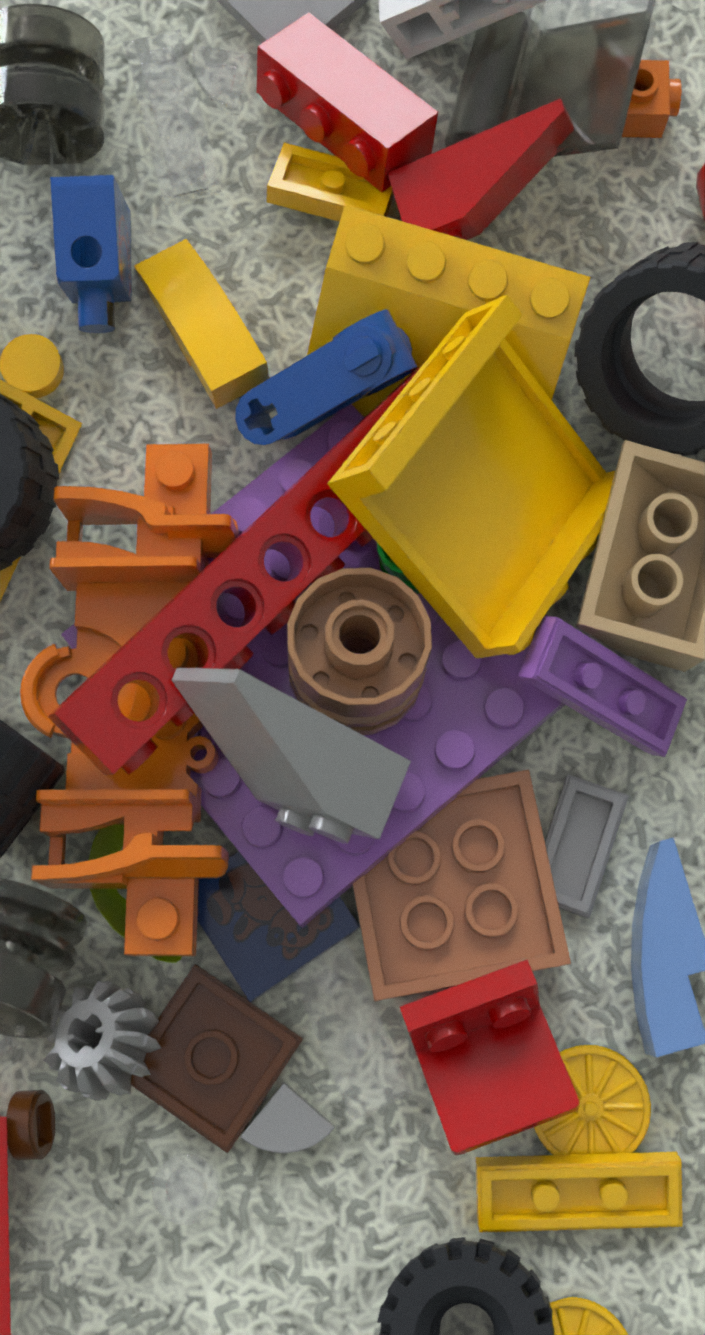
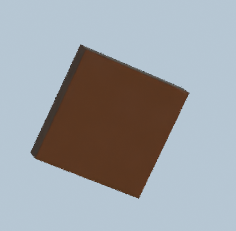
[131,964,304,1154]

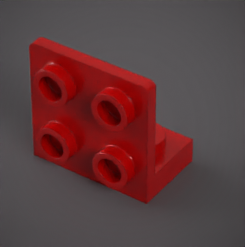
[399,959,580,1156]

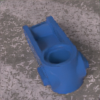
[235,309,418,445]

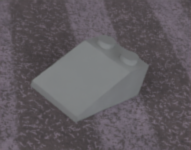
[172,668,411,844]

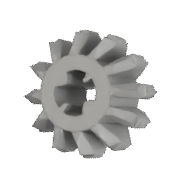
[42,981,161,1101]

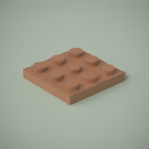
[353,769,571,1002]

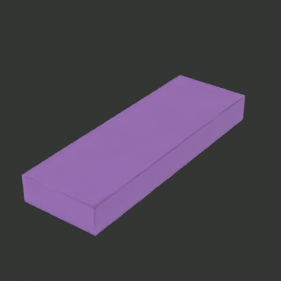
[517,616,687,757]

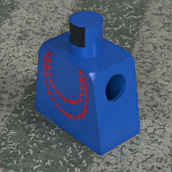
[50,175,132,333]

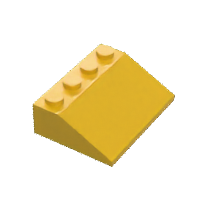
[307,205,591,417]

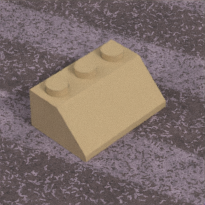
[576,440,705,672]

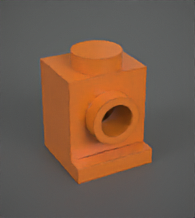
[591,52,682,138]

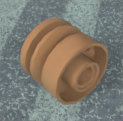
[287,568,432,735]

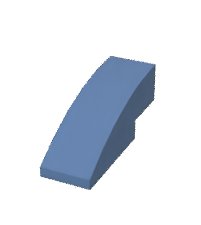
[631,837,705,1057]

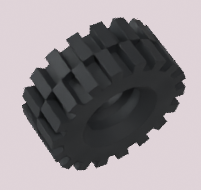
[377,1237,555,1335]

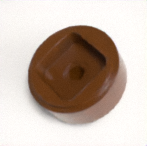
[6,1090,55,1161]

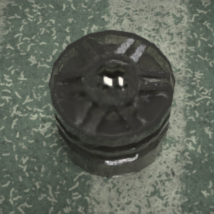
[0,878,88,1039]

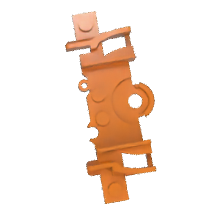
[20,443,239,956]

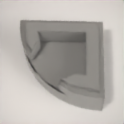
[240,1082,335,1153]

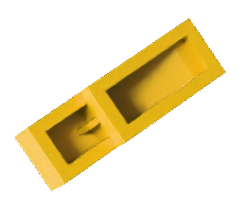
[134,239,270,409]

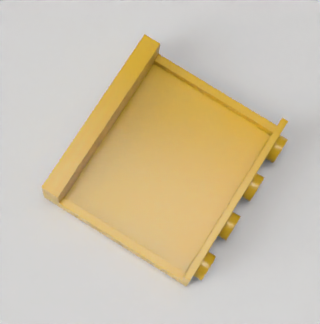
[327,294,616,659]

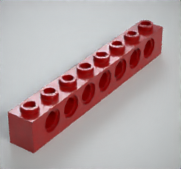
[47,362,425,775]

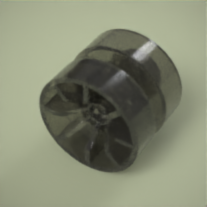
[0,4,105,165]

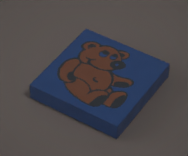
[197,851,360,1003]

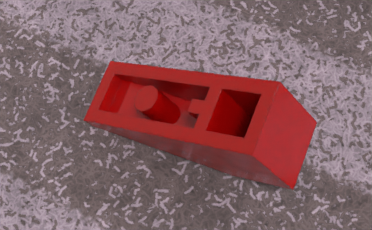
[388,98,576,240]

